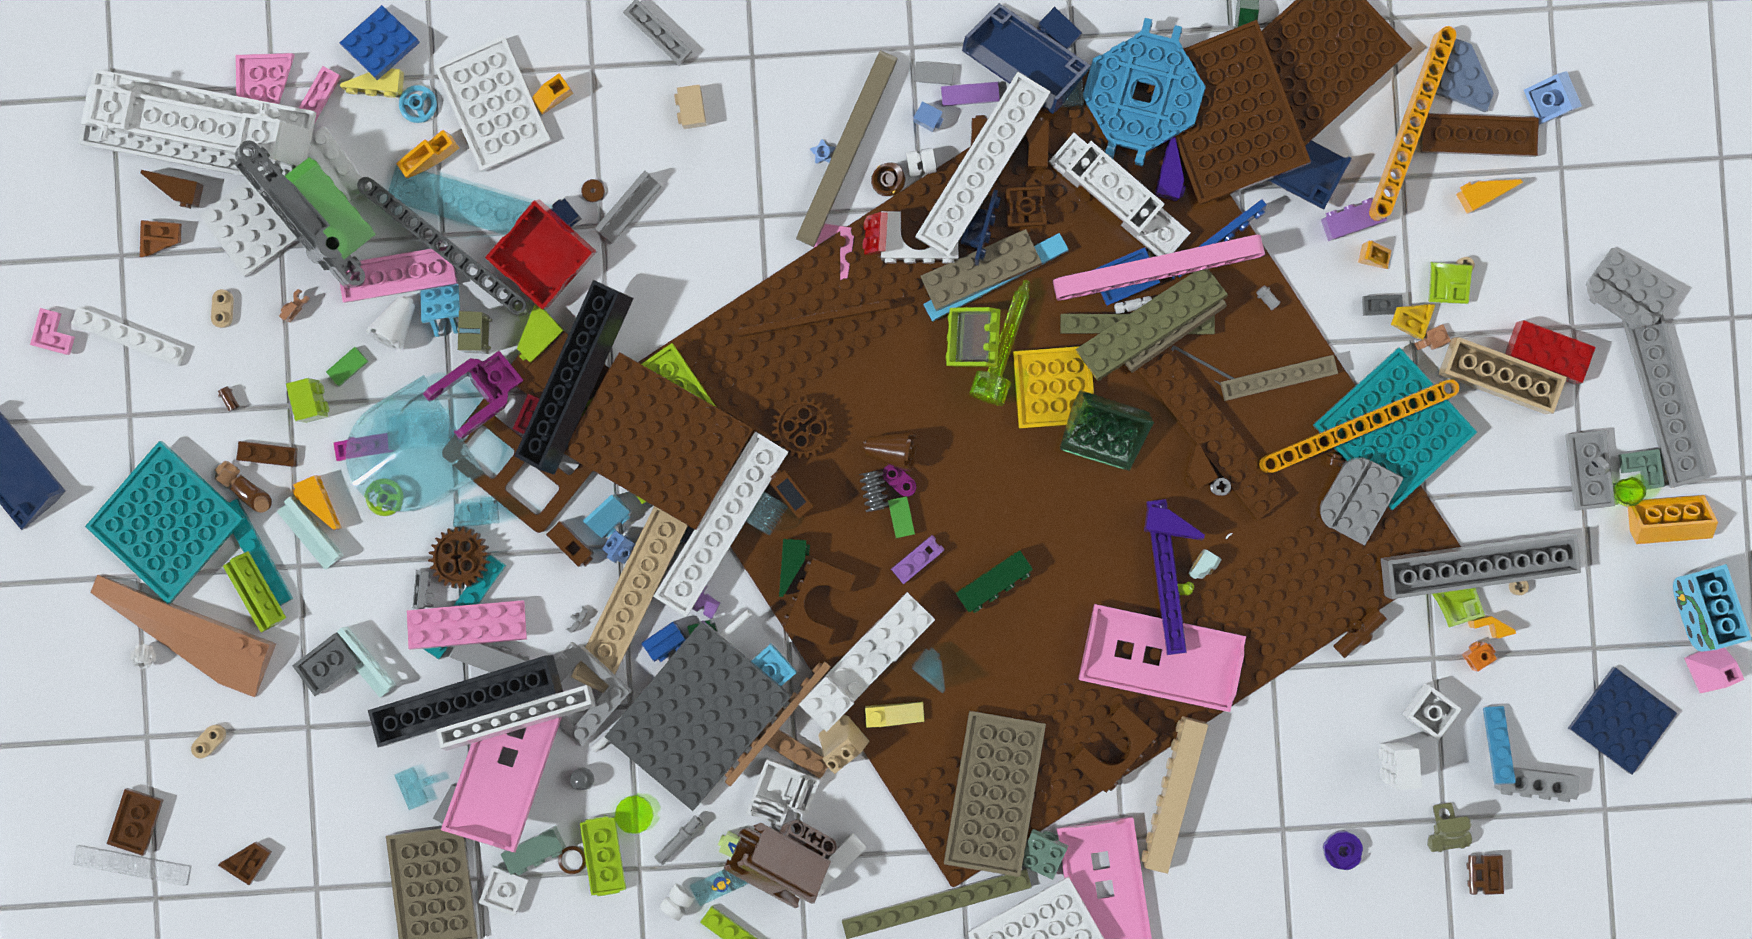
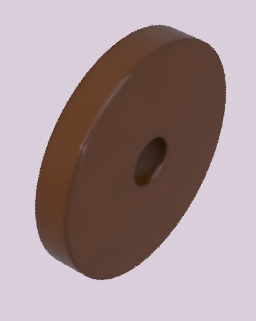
[581,179,605,202]

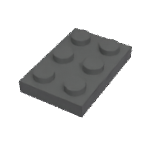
[292,632,361,696]

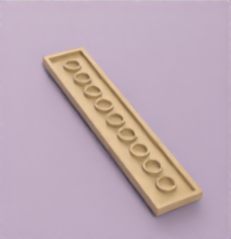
[571,506,688,693]

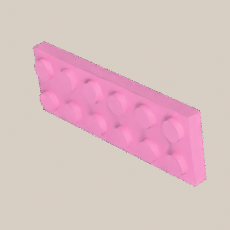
[340,246,458,303]
[407,600,527,650]

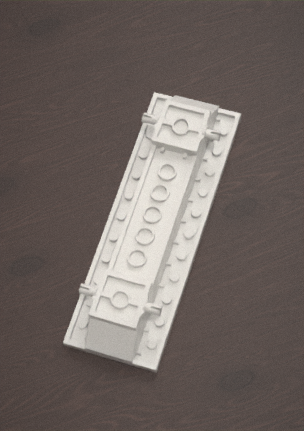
[78,69,316,177]

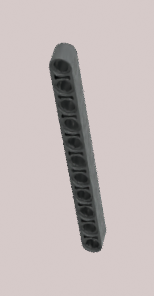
[357,177,529,316]

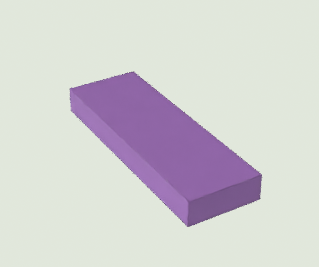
[941,82,1000,107]

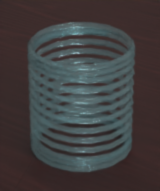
[746,492,788,535]

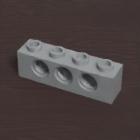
[1494,767,1580,802]

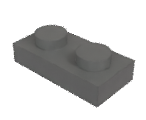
[1362,295,1403,316]

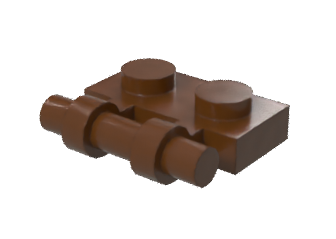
[1466,854,1504,895]

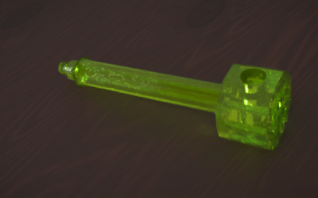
[969,280,1030,406]

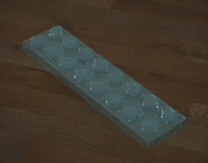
[386,164,531,235]

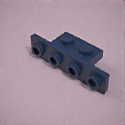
[961,189,1001,266]

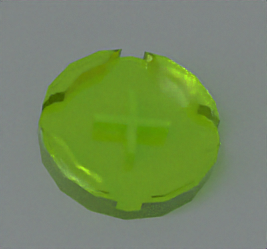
[615,795,654,834]

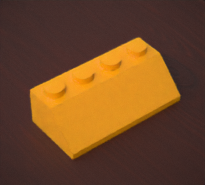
[1627,495,1718,544]

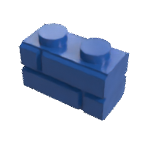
[641,620,687,662]

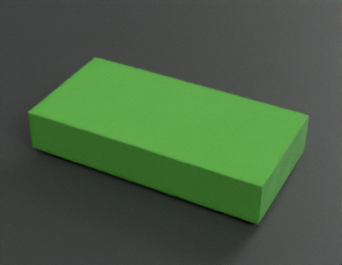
[326,347,369,387]
[888,497,915,538]

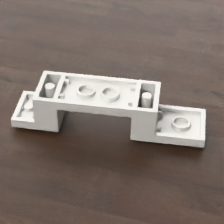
[1048,133,1190,256]
[799,593,935,732]

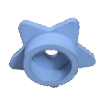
[810,139,835,163]

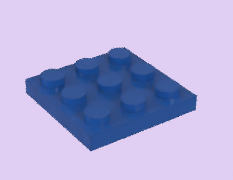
[339,5,420,80]

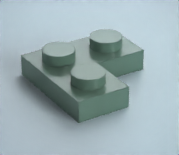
[1618,449,1665,490]

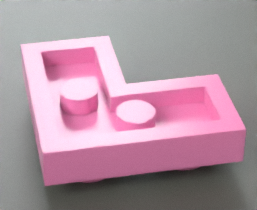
[30,308,75,355]

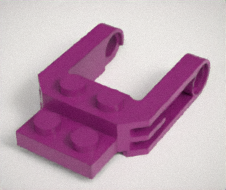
[423,351,523,440]

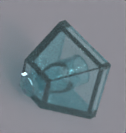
[912,648,945,693]

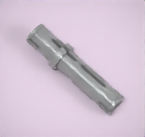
[654,815,703,865]

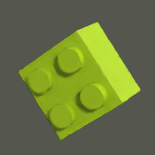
[286,378,329,423]

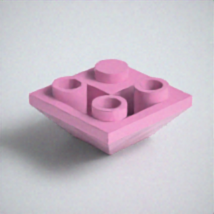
[1684,648,1745,693]

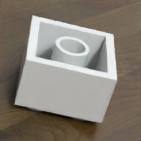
[1401,684,1462,740]

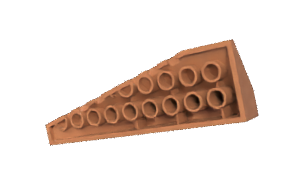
[90,575,277,697]

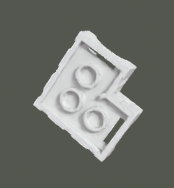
[745,758,820,827]

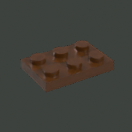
[106,788,164,856]

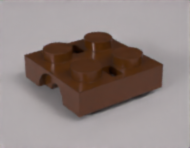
[1005,186,1047,228]

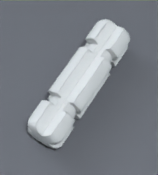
[1114,296,1152,314]

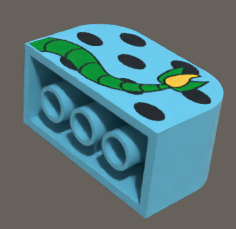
[1673,564,1752,652]

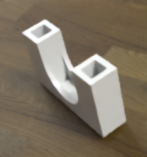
[881,211,958,264]

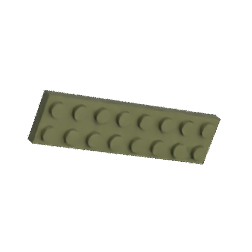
[1076,269,1227,381]

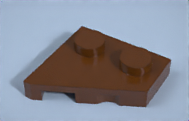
[218,841,272,885]

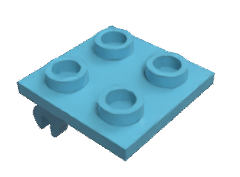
[420,284,460,337]

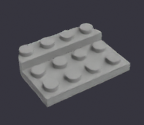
[1586,248,1678,330]
[1320,457,1403,545]

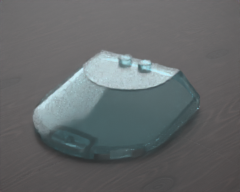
[346,375,485,512]

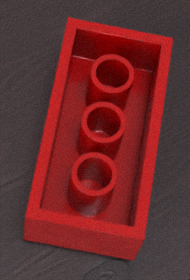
[1505,320,1596,384]

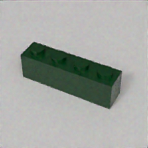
[955,550,1033,613]

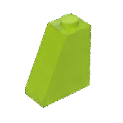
[517,304,566,363]

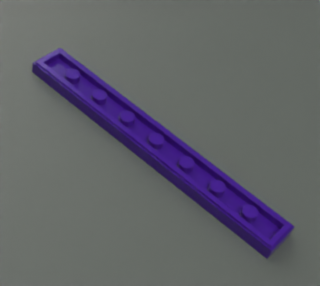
[1146,500,1187,655]

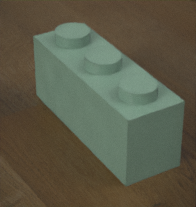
[501,826,566,875]

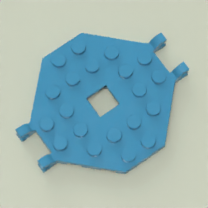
[1082,18,1205,167]

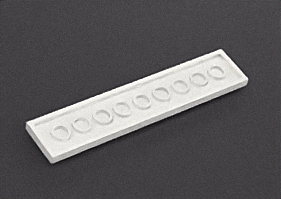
[915,72,1051,257]
[653,432,788,617]

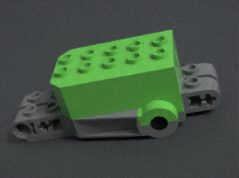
[234,140,376,288]

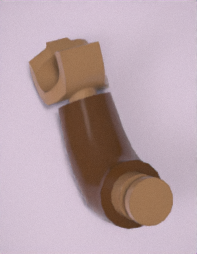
[215,461,272,513]

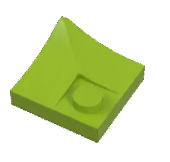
[1428,262,1472,304]
[1432,588,1485,627]

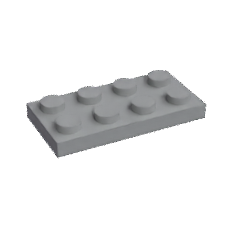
[1565,430,1615,511]

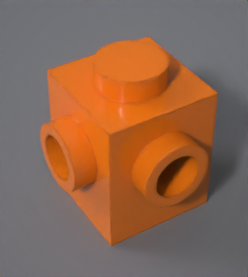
[1462,641,1497,672]

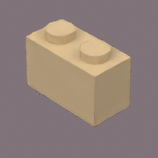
[674,84,707,129]

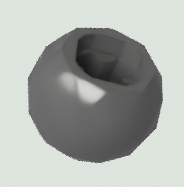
[570,767,595,790]

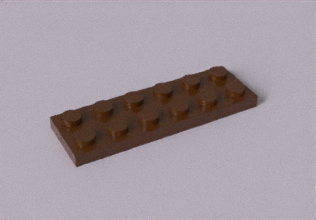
[1421,113,1539,157]

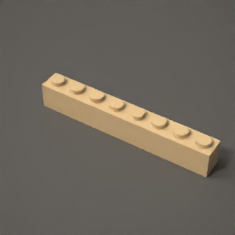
[1141,716,1208,874]

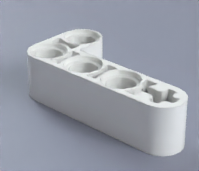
[816,833,866,900]

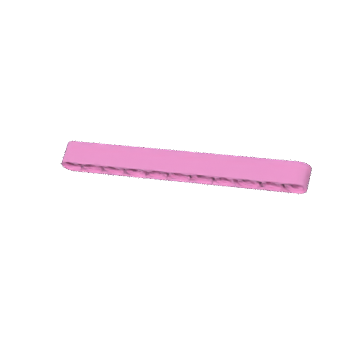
[1053,235,1265,300]

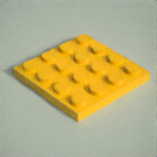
[1013,346,1096,428]

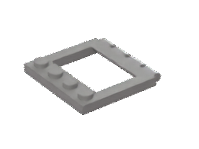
[555,642,632,746]

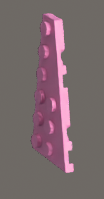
[236,53,295,104]

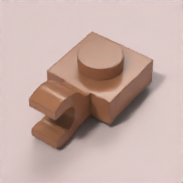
[279,289,310,322]
[1414,324,1451,350]

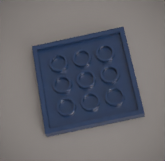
[1568,667,1677,775]

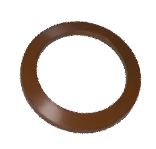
[558,846,586,874]

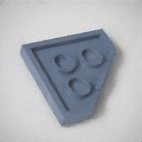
[1436,39,1494,112]

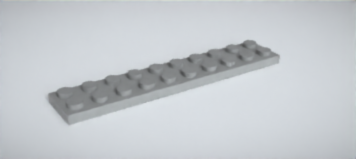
[1622,313,1710,488]

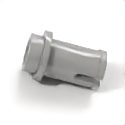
[1256,285,1280,310]

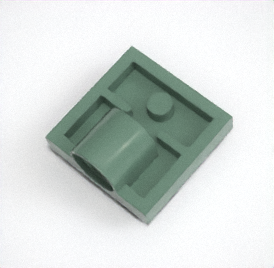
[1022,829,1068,880]

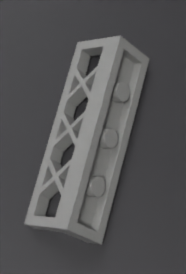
[595,170,662,244]

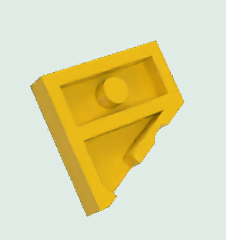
[1391,304,1435,339]

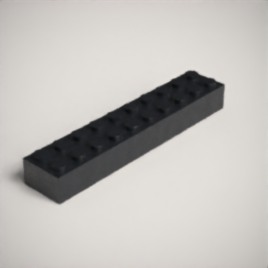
[514,280,634,475]
[368,655,563,748]

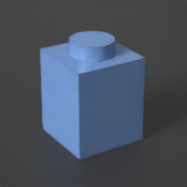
[913,101,944,132]

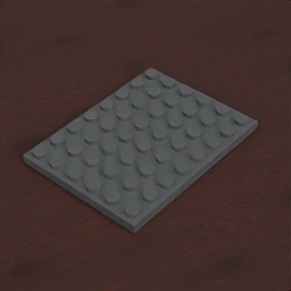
[605,620,792,811]

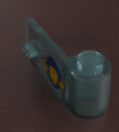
[690,868,748,906]

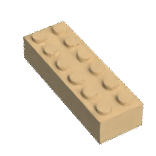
[1438,337,1567,414]

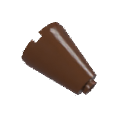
[862,433,917,472]

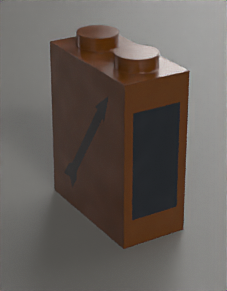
[769,470,815,519]

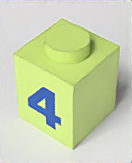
[718,831,740,857]

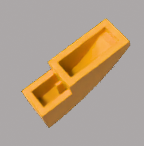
[396,130,459,178]

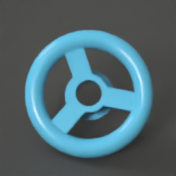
[399,85,437,123]

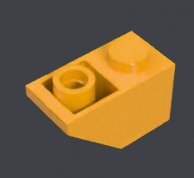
[532,73,574,115]

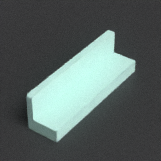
[277,497,344,569]

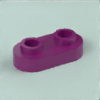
[883,465,916,496]

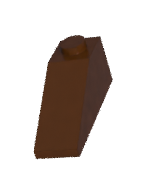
[140,170,204,209]

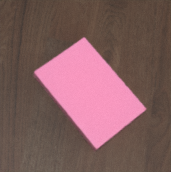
[814,224,854,280]

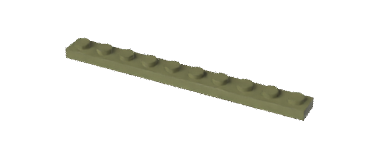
[842,868,1032,939]

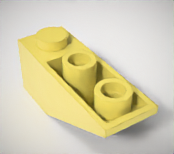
[340,68,404,98]

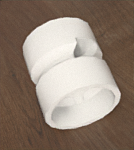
[906,148,936,177]
[659,883,695,921]

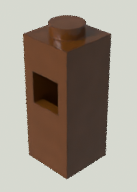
[546,521,594,567]

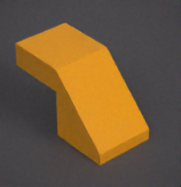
[1468,615,1516,639]

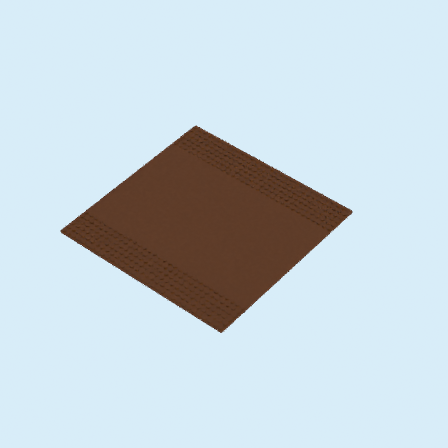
[639,69,1461,887]

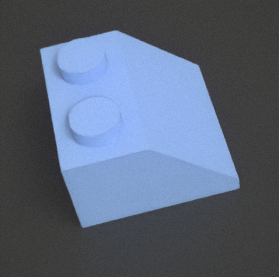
[1524,71,1582,125]

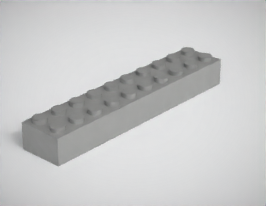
[1381,532,1581,599]

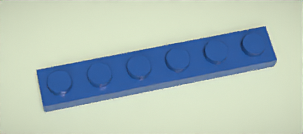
[1172,199,1267,279]

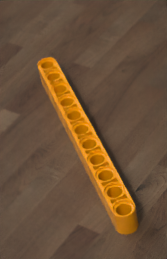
[1369,26,1457,221]
[1259,379,1459,473]

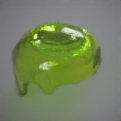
[1613,477,1646,507]

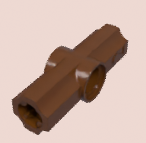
[1333,607,1387,659]

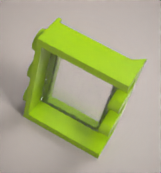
[946,307,1001,368]

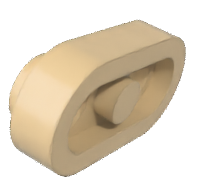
[211,289,234,328]
[191,724,226,759]

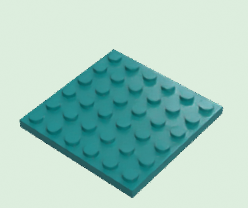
[1313,347,1477,510]
[85,441,245,604]

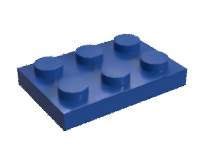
[1094,247,1160,306]

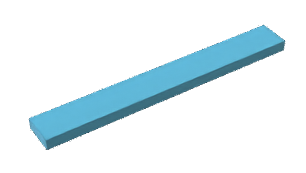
[923,233,1068,322]

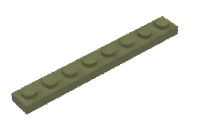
[1060,314,1215,335]

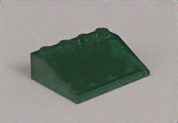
[1060,390,1154,471]

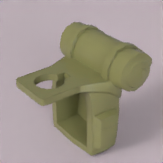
[1427,803,1472,852]

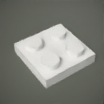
[479,865,529,916]

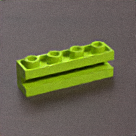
[223,551,286,633]

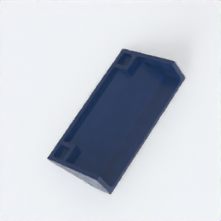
[962,3,1091,114]
[1267,140,1352,210]
[0,412,66,530]

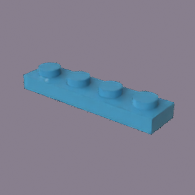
[1483,706,1516,785]

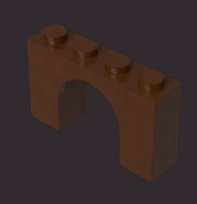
[970,115,1049,170]
[782,558,856,648]
[1070,702,1157,793]

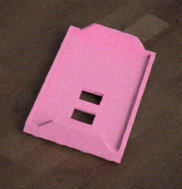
[1078,604,1246,712]
[441,717,562,853]
[1057,816,1152,939]

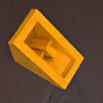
[1358,241,1392,269]

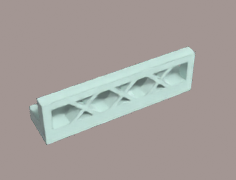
[337,626,396,698]

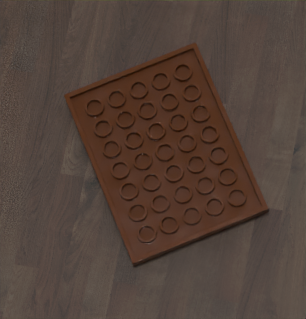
[1261,0,1412,146]
[1174,20,1311,205]
[564,352,754,530]

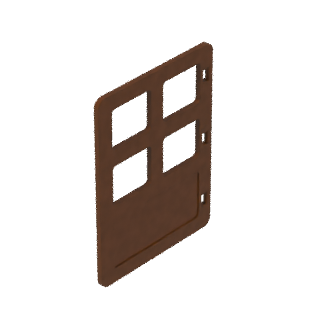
[442,331,610,533]

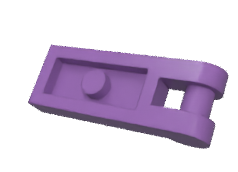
[891,535,945,584]

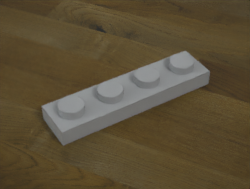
[623,0,692,66]

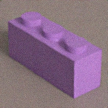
[1321,197,1387,241]

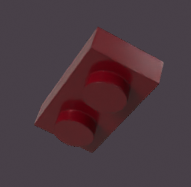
[513,394,540,434]

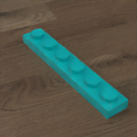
[229,499,293,606]
[424,555,506,660]

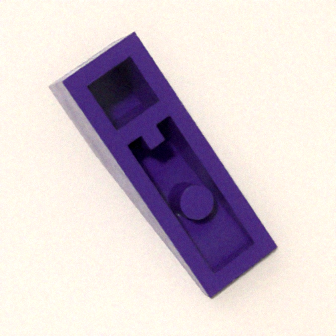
[1154,137,1186,201]
[1144,504,1205,540]

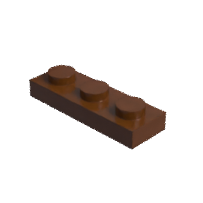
[236,441,298,467]

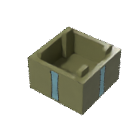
[457,311,492,354]

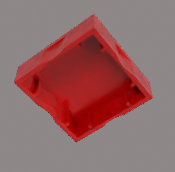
[485,199,597,310]

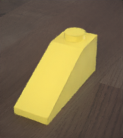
[865,702,924,728]

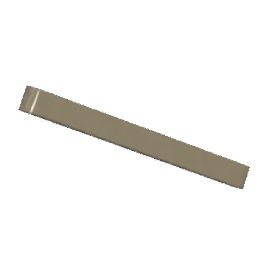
[796,50,898,247]

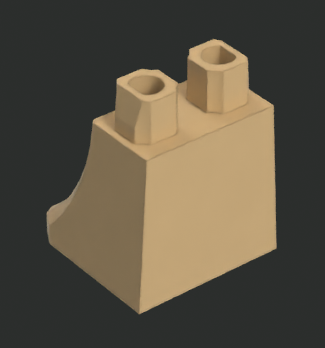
[818,715,869,774]

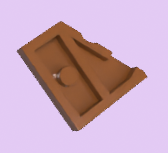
[139,220,182,257]

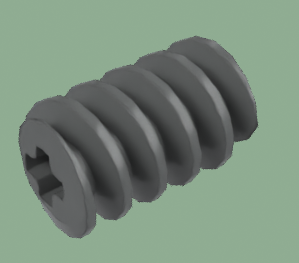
[859,471,889,512]

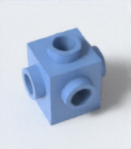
[602,530,635,564]

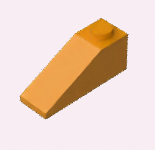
[1456,179,1523,214]
[293,475,342,530]

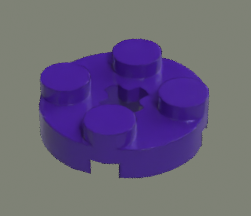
[1323,830,1363,870]

